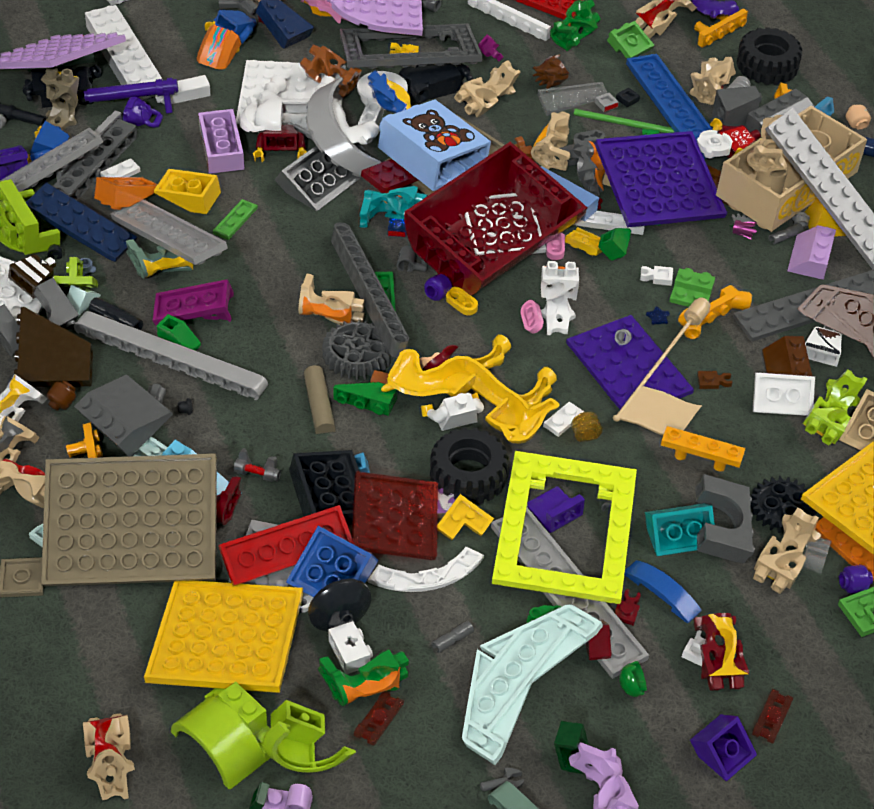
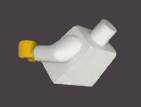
[421,392,484,431]

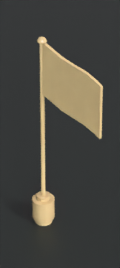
[613,298,710,436]

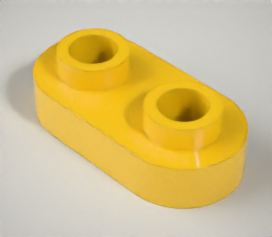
[446,287,478,315]

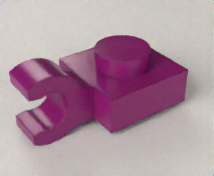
[478,34,504,61]

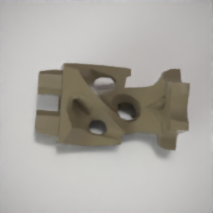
[41,66,79,130]

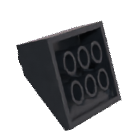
[289,450,373,524]

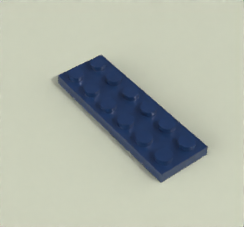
[26,183,137,262]

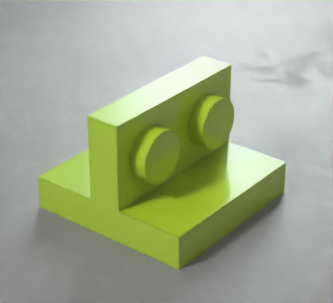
[54,257,98,288]

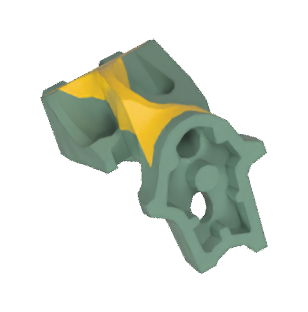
[126,239,193,279]

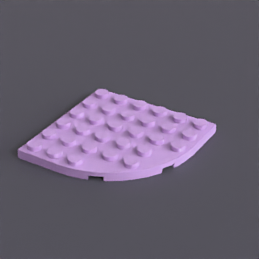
[327,0,423,36]

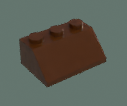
[762,336,813,377]

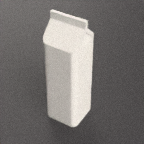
[154,75,210,104]

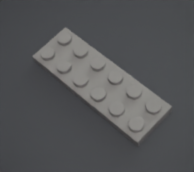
[0,128,103,192]

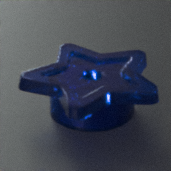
[646,306,670,325]

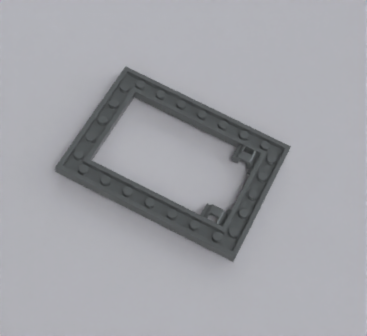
[340,23,482,69]

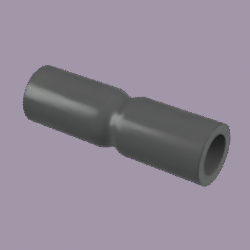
[768,223,804,245]
[431,621,474,653]

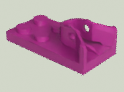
[153,279,234,326]

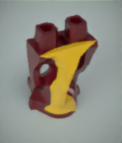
[693,613,749,691]

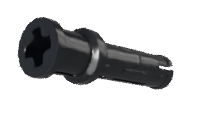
[0,102,46,126]

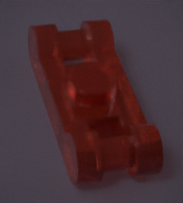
[752,689,794,744]
[354,691,404,746]

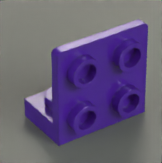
[527,486,585,533]

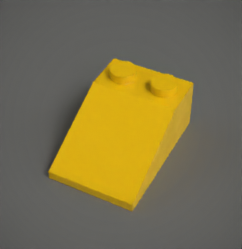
[154,169,221,214]

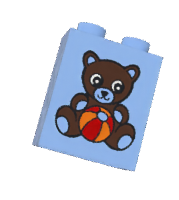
[378,99,491,191]

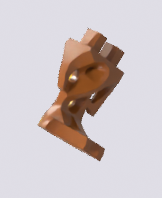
[300,44,362,98]

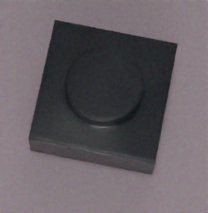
[616,87,640,107]

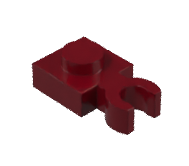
[615,589,641,626]

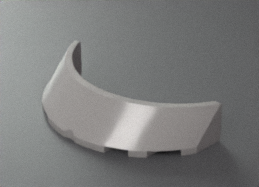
[306,77,381,177]

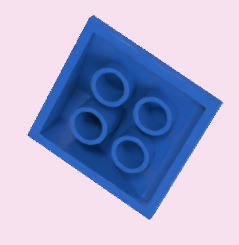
[286,526,378,597]

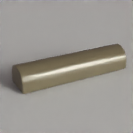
[304,365,336,434]

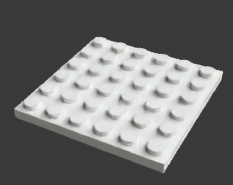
[236,60,346,130]

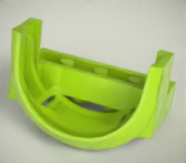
[0,179,60,255]

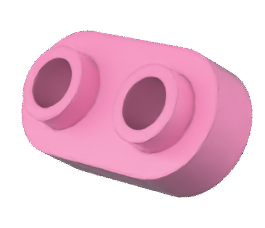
[546,233,565,260]
[521,300,544,334]

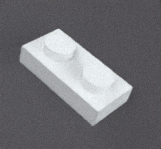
[100,158,141,177]
[543,402,584,437]

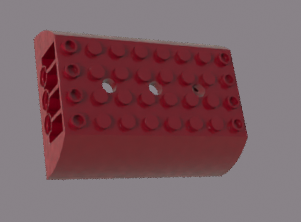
[404,141,588,296]

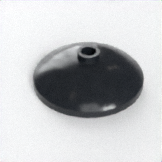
[308,579,371,631]

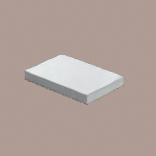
[753,373,815,416]

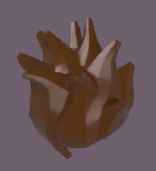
[533,54,569,91]

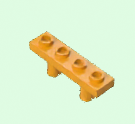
[694,9,748,48]
[66,422,103,458]
[661,426,746,471]

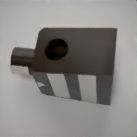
[8,254,56,299]

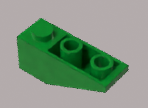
[333,382,397,416]

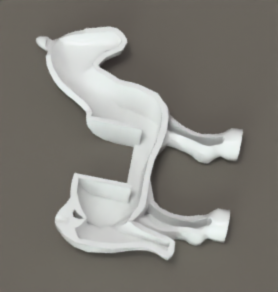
[240,75,380,145]

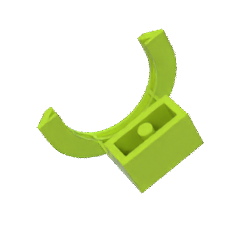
[263,700,356,772]

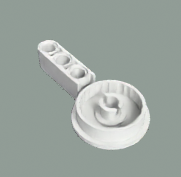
[357,71,408,143]

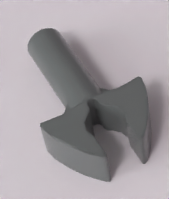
[480,768,525,792]

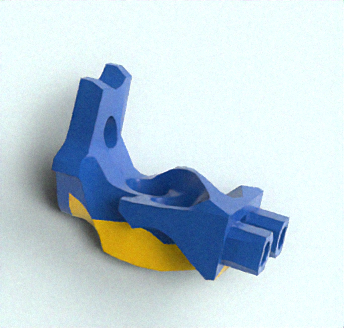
[368,70,411,113]

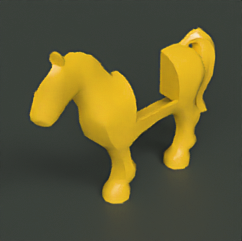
[381,334,559,444]

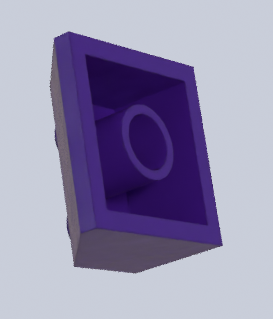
[690,714,757,781]

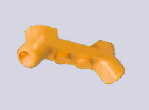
[678,285,752,339]

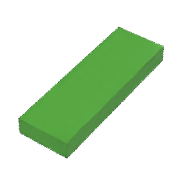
[213,199,257,240]

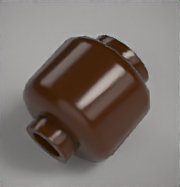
[46,380,76,411]

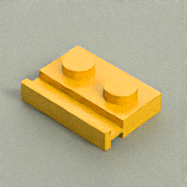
[565,227,602,256]

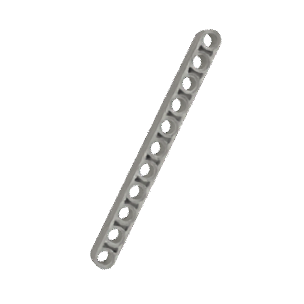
[74,311,268,400]

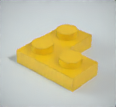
[435,494,494,540]

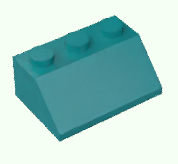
[645,503,715,556]

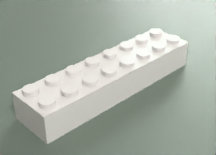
[85,5,163,100]

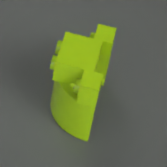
[171,682,270,789]

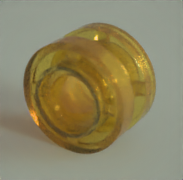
[571,412,602,442]

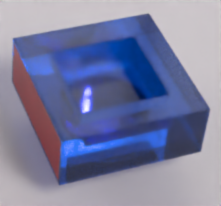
[388,218,406,237]

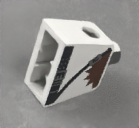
[805,326,842,367]

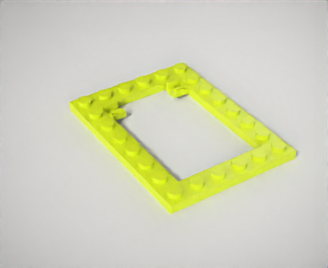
[492,451,637,604]

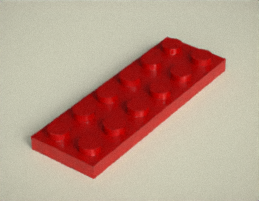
[219,505,354,587]

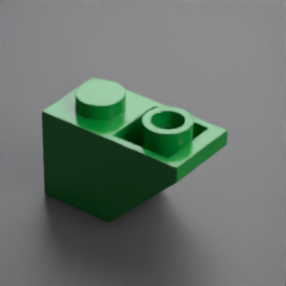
[598,228,632,260]
[156,314,201,351]

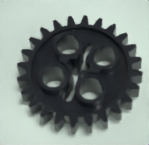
[750,476,817,533]

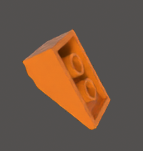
[94,177,158,210]

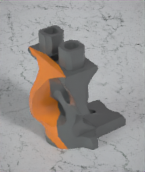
[558,138,605,197]

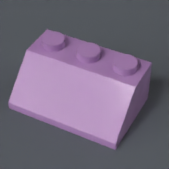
[787,225,836,280]

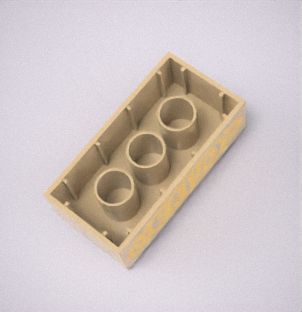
[716,105,867,232]

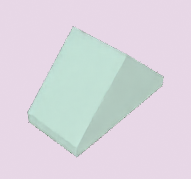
[67,285,101,315]

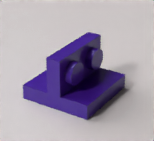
[0,145,28,180]

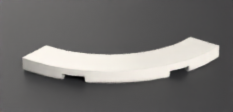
[368,547,484,592]

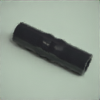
[89,297,143,330]

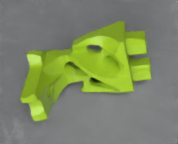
[803,369,867,445]

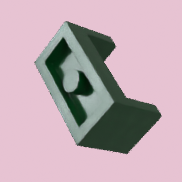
[554,721,589,774]

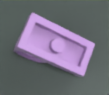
[262,784,313,809]

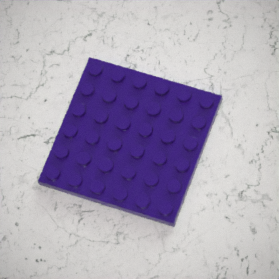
[594,131,727,228]

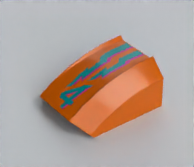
[197,24,241,69]

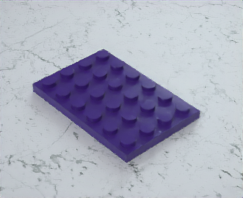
[566,315,694,410]

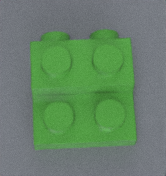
[607,21,654,58]
[669,268,715,307]

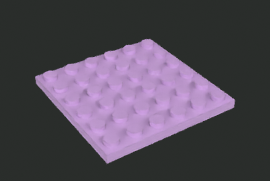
[0,32,126,69]

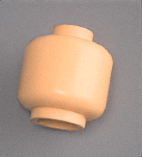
[846,105,871,130]

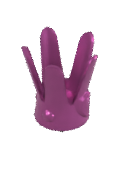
[729,220,757,240]

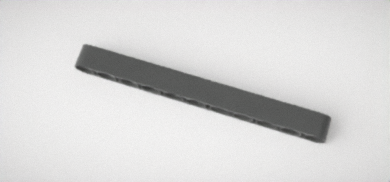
[331,222,409,358]

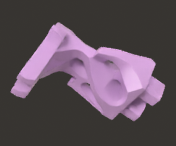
[569,742,639,809]

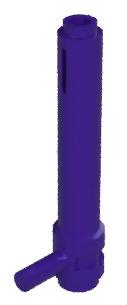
[84,78,179,113]

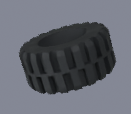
[737,27,802,85]
[430,428,509,505]

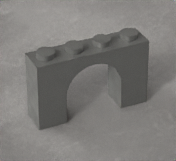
[0,278,79,357]
[695,474,755,563]

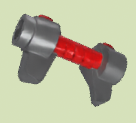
[234,448,281,482]

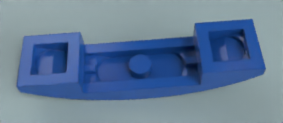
[624,560,702,623]

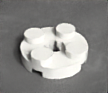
[697,130,732,159]

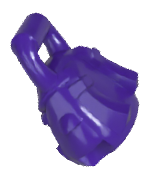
[123,97,163,128]

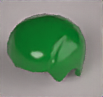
[619,661,647,697]

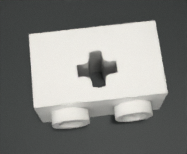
[328,621,373,674]

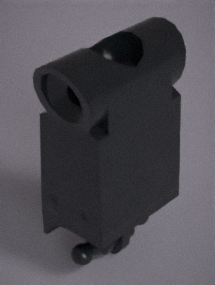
[399,63,473,104]
[23,66,94,108]

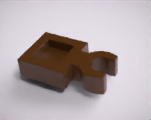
[697,371,733,389]

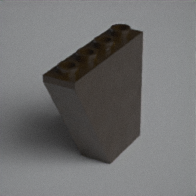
[14,307,93,387]

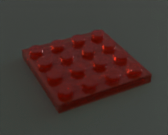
[352,471,438,560]

